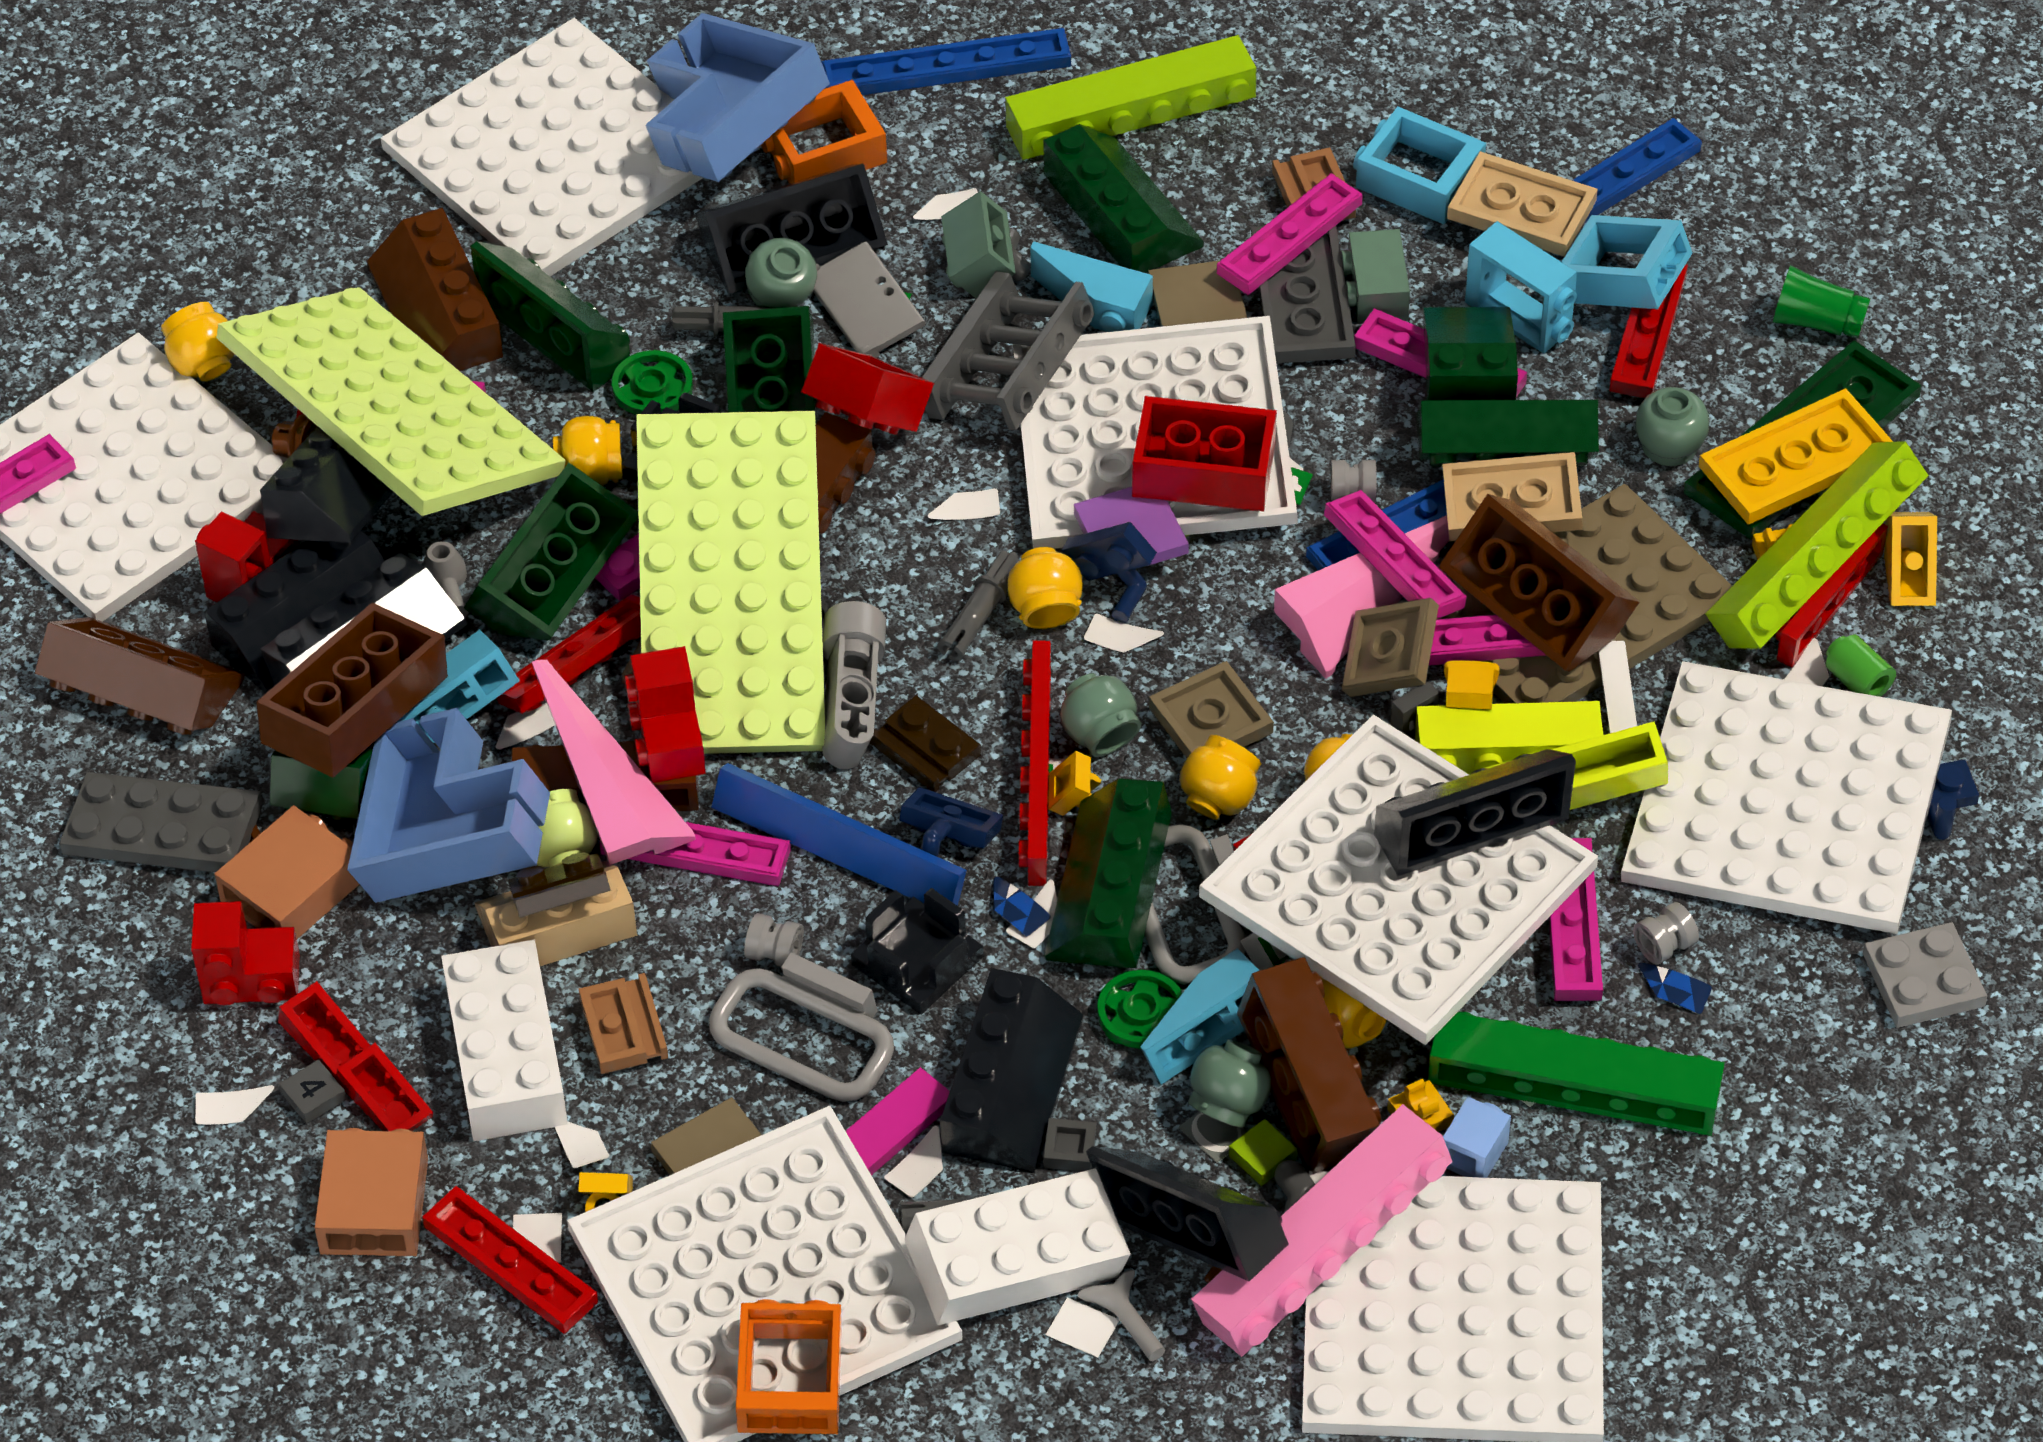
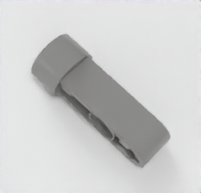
[822,601,886,769]

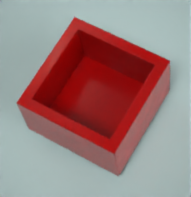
[801,343,934,435]

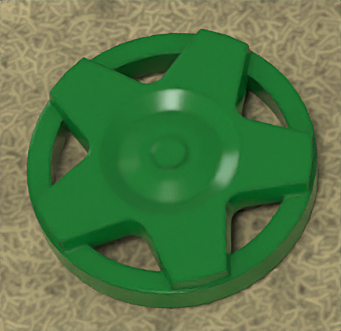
[612,350,693,415]
[1097,970,1183,1049]

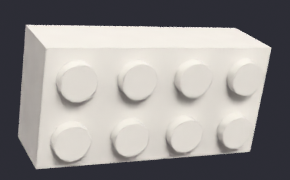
[441,939,568,1142]
[904,1168,1131,1326]

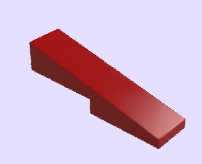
[278,981,433,1131]

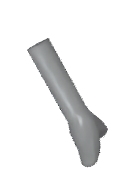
[1078,1269,1165,1361]

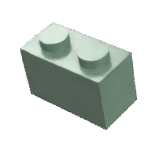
[941,191,1016,298]
[1341,229,1410,324]

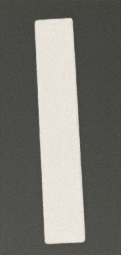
[1599,641,1637,733]

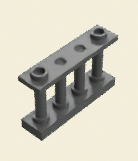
[922,271,1095,430]

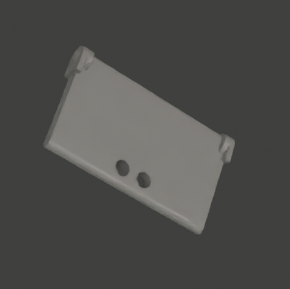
[813,242,926,358]

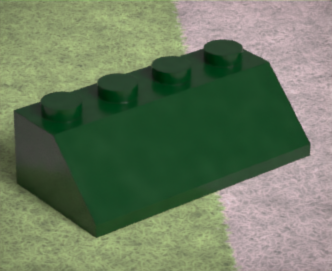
[1043,124,1204,273]
[470,241,630,392]
[1416,400,1599,467]
[464,463,638,641]
[1044,778,1172,968]

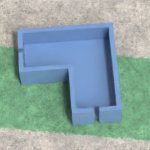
[645,13,830,182]
[347,708,550,903]

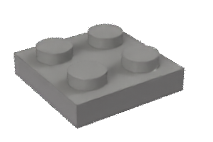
[1863,922,1987,1028]

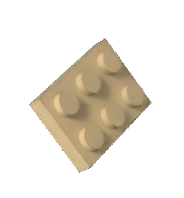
[1447,151,1598,257]
[1442,452,1583,542]

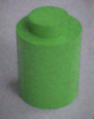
[1825,634,1896,697]

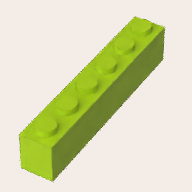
[1005,35,1257,160]
[1705,441,1929,649]

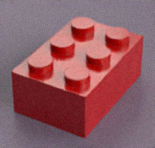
[1132,396,1277,512]

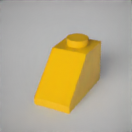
[1884,512,1937,606]

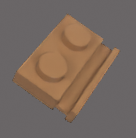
[1272,147,1356,220]
[578,973,668,1074]

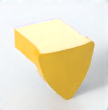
[1444,661,1500,709]

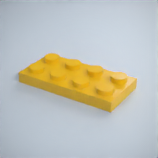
[1698,388,1893,525]

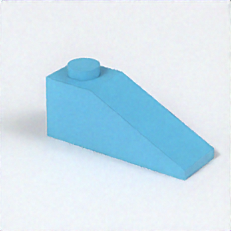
[1030,241,1153,332]
[397,629,520,743]
[1140,948,1260,1085]

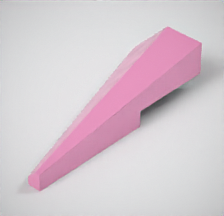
[1274,516,1449,679]
[532,660,696,865]

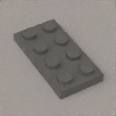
[1251,226,1356,364]
[59,772,264,872]

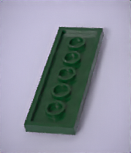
[1684,340,1922,540]

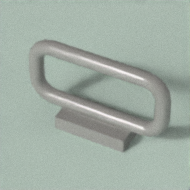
[1145,825,1253,985]
[709,952,894,1102]

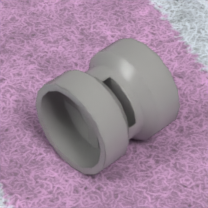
[1331,460,1376,503]
[1633,902,1699,965]
[744,913,804,967]

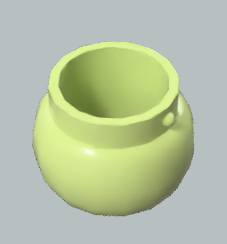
[537,789,598,867]

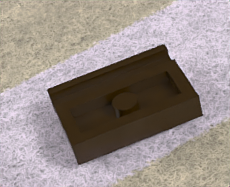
[870,695,981,792]
[508,852,611,918]

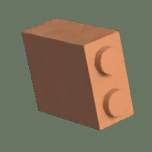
[214,805,359,939]
[315,1128,428,1256]

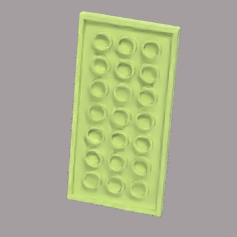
[216,287,566,516]
[636,411,825,754]

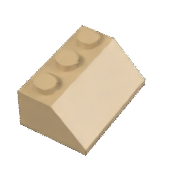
[475,861,637,966]

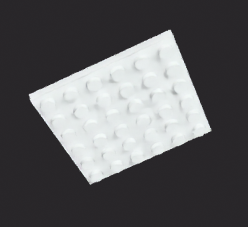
[381,18,703,276]
[1013,316,1298,549]
[0,332,288,621]
[1621,661,1952,934]
[1199,714,1598,1045]
[567,1106,962,1442]
[1302,1171,1604,1442]

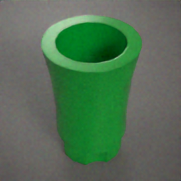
[1772,265,1871,338]

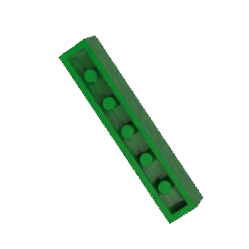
[1428,1012,1725,1136]

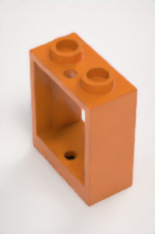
[761,80,887,184]
[736,1299,842,1434]

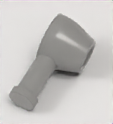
[422,541,468,617]

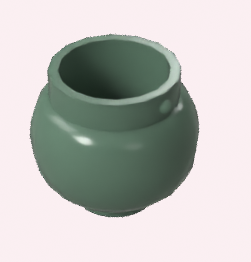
[745,238,817,308]
[1635,387,1709,466]
[1060,673,1142,757]
[1188,1039,1271,1127]

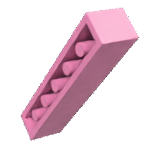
[1191,1104,1453,1357]

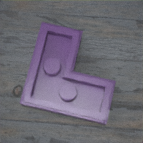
[1074,487,1189,566]

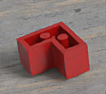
[195,511,299,602]
[624,646,706,783]
[191,901,300,1005]

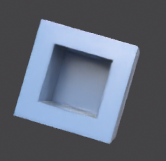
[1443,1097,1511,1178]

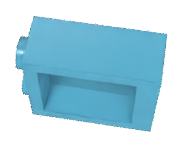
[1353,106,1486,225]
[1561,215,1693,309]
[1465,221,1577,354]

